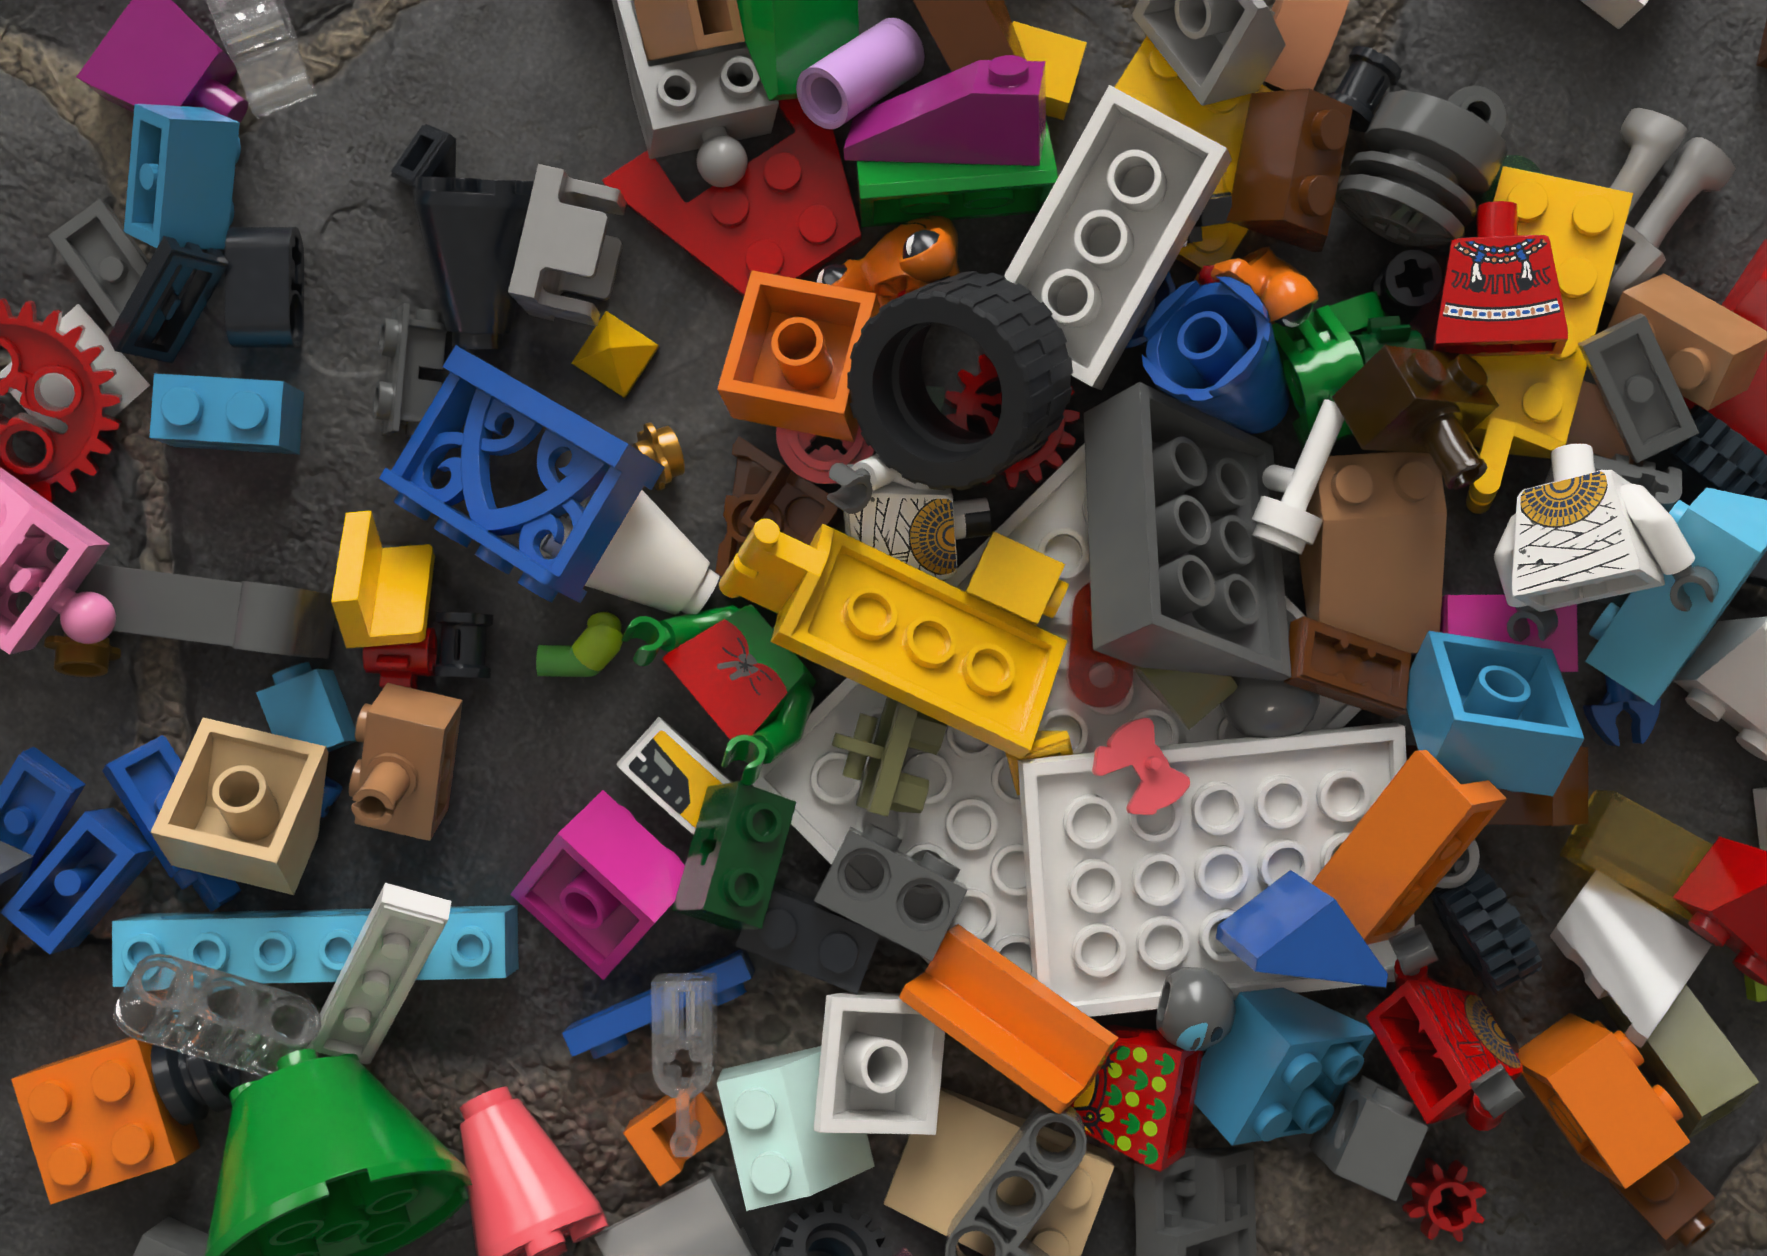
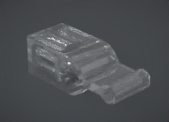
[206,0,317,119]
[651,973,717,1157]

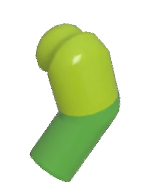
[536,612,623,677]

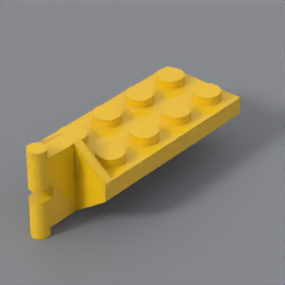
[1466,166,1633,514]
[719,519,1067,759]

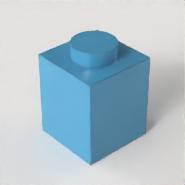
[256,662,357,752]

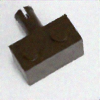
[1332,345,1499,489]

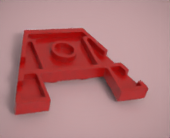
[602,99,862,298]

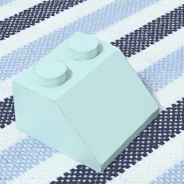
[717,1046,875,1211]

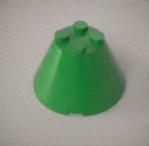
[205,1049,472,1256]

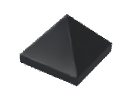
[390,124,456,189]

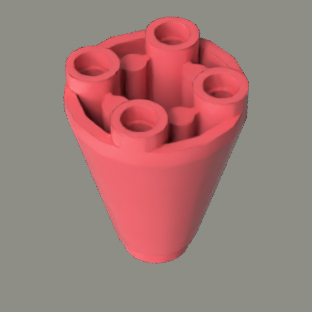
[460,1086,609,1256]

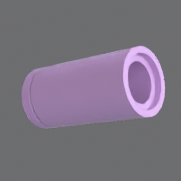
[796,18,925,129]

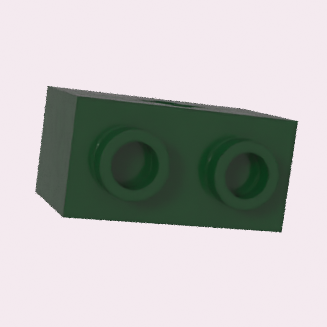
[672,781,796,930]

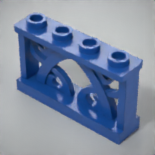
[379,345,665,603]

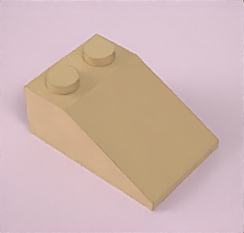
[884,1087,1114,1256]

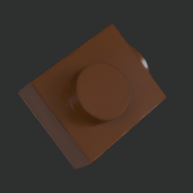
[1609,1155,1716,1251]

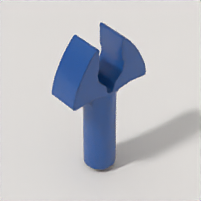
[1583,675,1661,746]

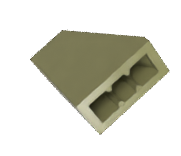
[1600,984,1759,1139]

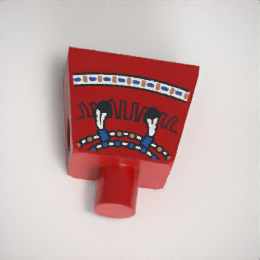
[1433,201,1568,357]

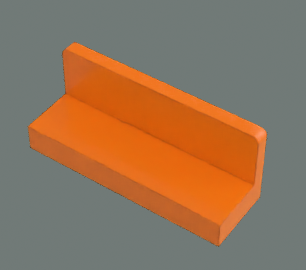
[1311,750,1507,945]
[899,924,1118,1114]

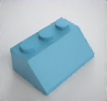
[1585,487,1767,706]

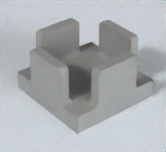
[508,164,627,326]

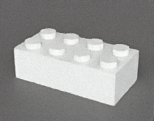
[1004,85,1232,390]

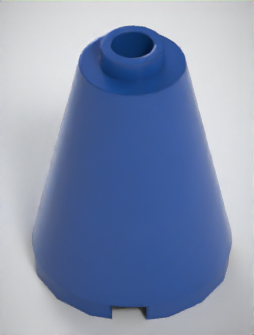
[1142,277,1290,434]

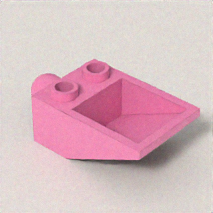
[0,467,116,654]

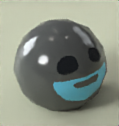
[1156,967,1236,1051]

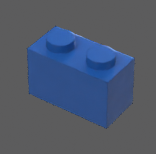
[0,808,155,955]

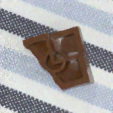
[715,436,844,577]

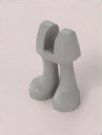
[1605,108,1736,308]

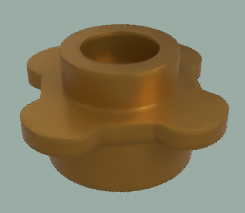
[632,422,685,491]
[44,632,121,677]

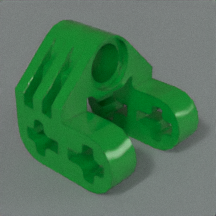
[1272,291,1386,450]

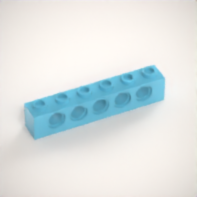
[112,905,519,987]

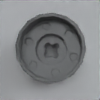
[1335,90,1508,255]

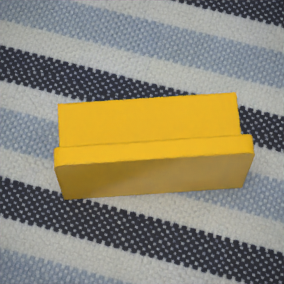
[331,511,435,649]

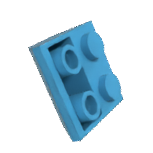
[1194,987,1375,1146]

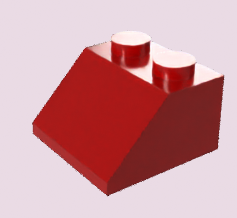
[1673,836,1767,986]

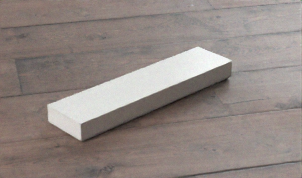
[307,883,451,1064]

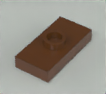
[1284,616,1411,719]

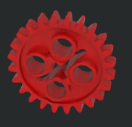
[0,299,123,503]

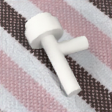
[1252,399,1345,555]

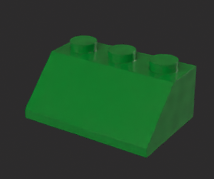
[856,122,1058,228]

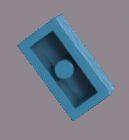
[124,104,241,249]
[149,373,304,455]

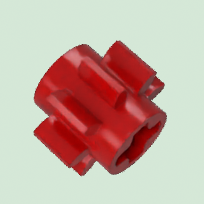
[363,628,437,689]
[1402,1157,1487,1242]

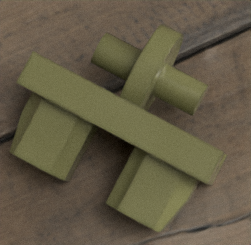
[832,697,947,817]

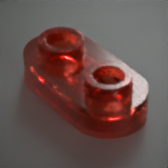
[1066,582,1134,707]

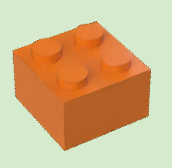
[717,271,881,442]
[1518,1013,1690,1189]
[11,1027,200,1205]

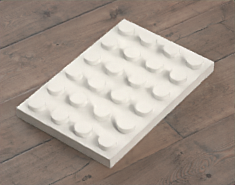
[1018,722,1415,1017]

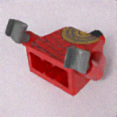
[1365,924,1525,1131]

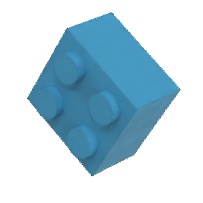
[1406,631,1585,796]

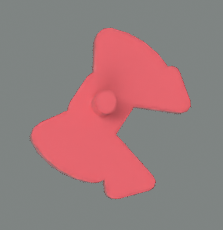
[1092,718,1190,815]

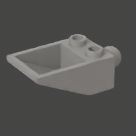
[612,0,779,187]

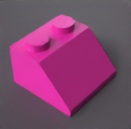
[510,790,685,980]

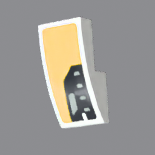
[617,717,733,835]

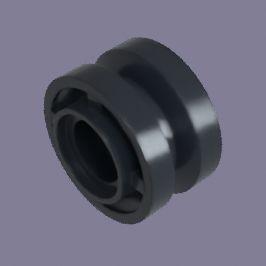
[151,1021,242,1126]

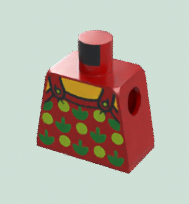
[1071,1025,1203,1172]

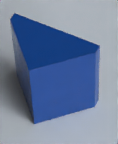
[1216,870,1388,988]

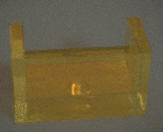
[1559,789,1713,921]

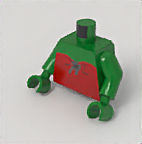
[621,605,816,786]

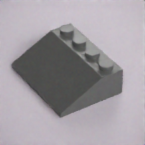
[1084,382,1292,681]

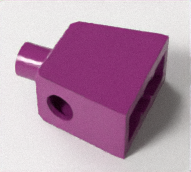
[76,0,248,122]

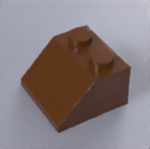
[1226,88,1353,252]

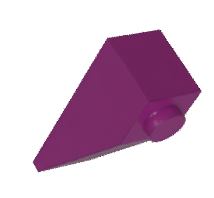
[844,55,1046,166]

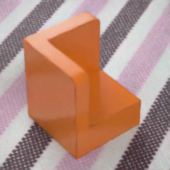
[623,1077,726,1186]

